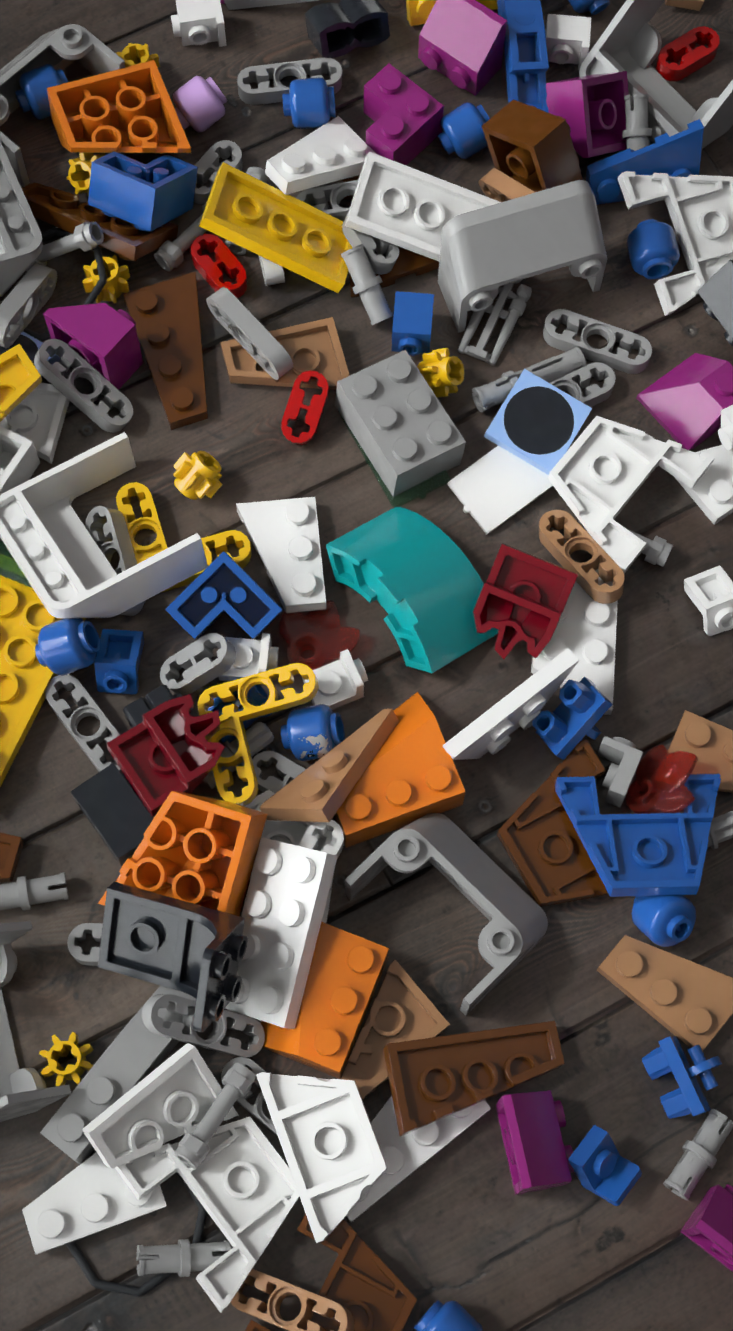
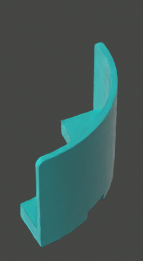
[326,507,499,673]

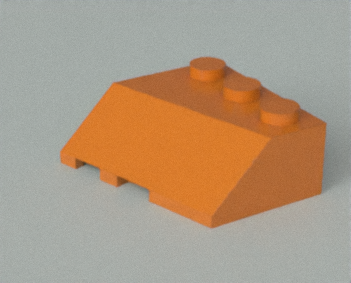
[47,60,191,153]
[334,692,466,848]
[98,791,268,916]
[261,921,389,1079]

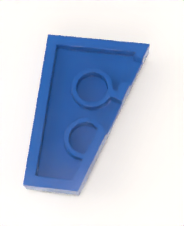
[586,119,704,205]

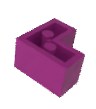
[363,63,444,165]

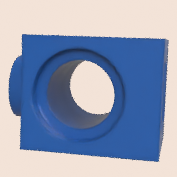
[391,291,434,356]

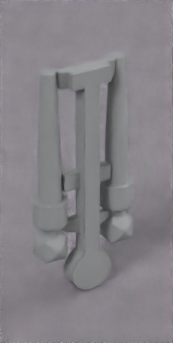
[458,279,532,366]

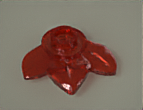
[279,600,360,670]
[626,745,698,814]

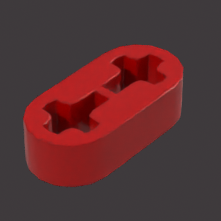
[656,26,720,81]
[191,234,247,298]
[281,370,329,445]

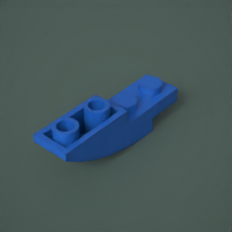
[497,0,549,110]

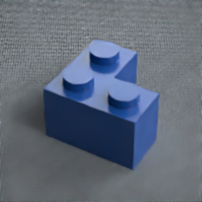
[88,151,198,232]
[165,551,284,639]

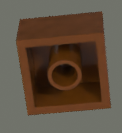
[482,99,583,192]

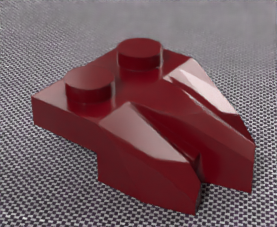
[473,543,578,659]
[106,694,225,816]

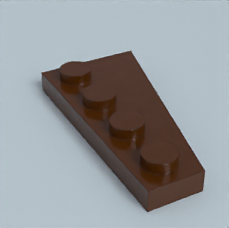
[22,182,179,261]
[123,271,208,430]
[383,1021,565,1137]

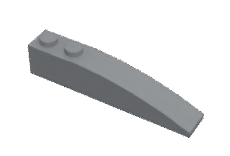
[40,985,196,1164]

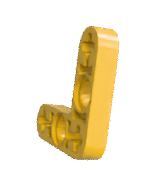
[116,482,252,592]
[198,663,319,806]

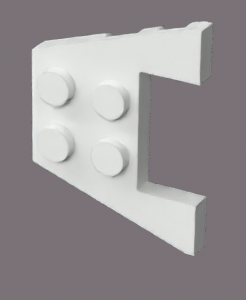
[617,171,733,316]
[548,416,715,574]
[115,1116,300,1313]

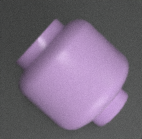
[172,76,227,132]

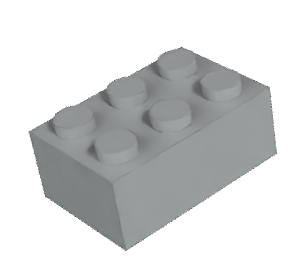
[335,350,466,497]

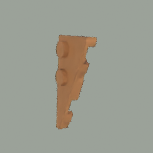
[260,709,399,822]
[341,960,450,1100]

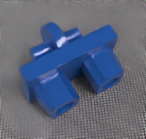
[532,676,613,760]
[642,1036,722,1119]

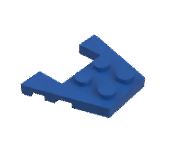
[555,774,721,897]

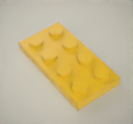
[199,162,352,293]

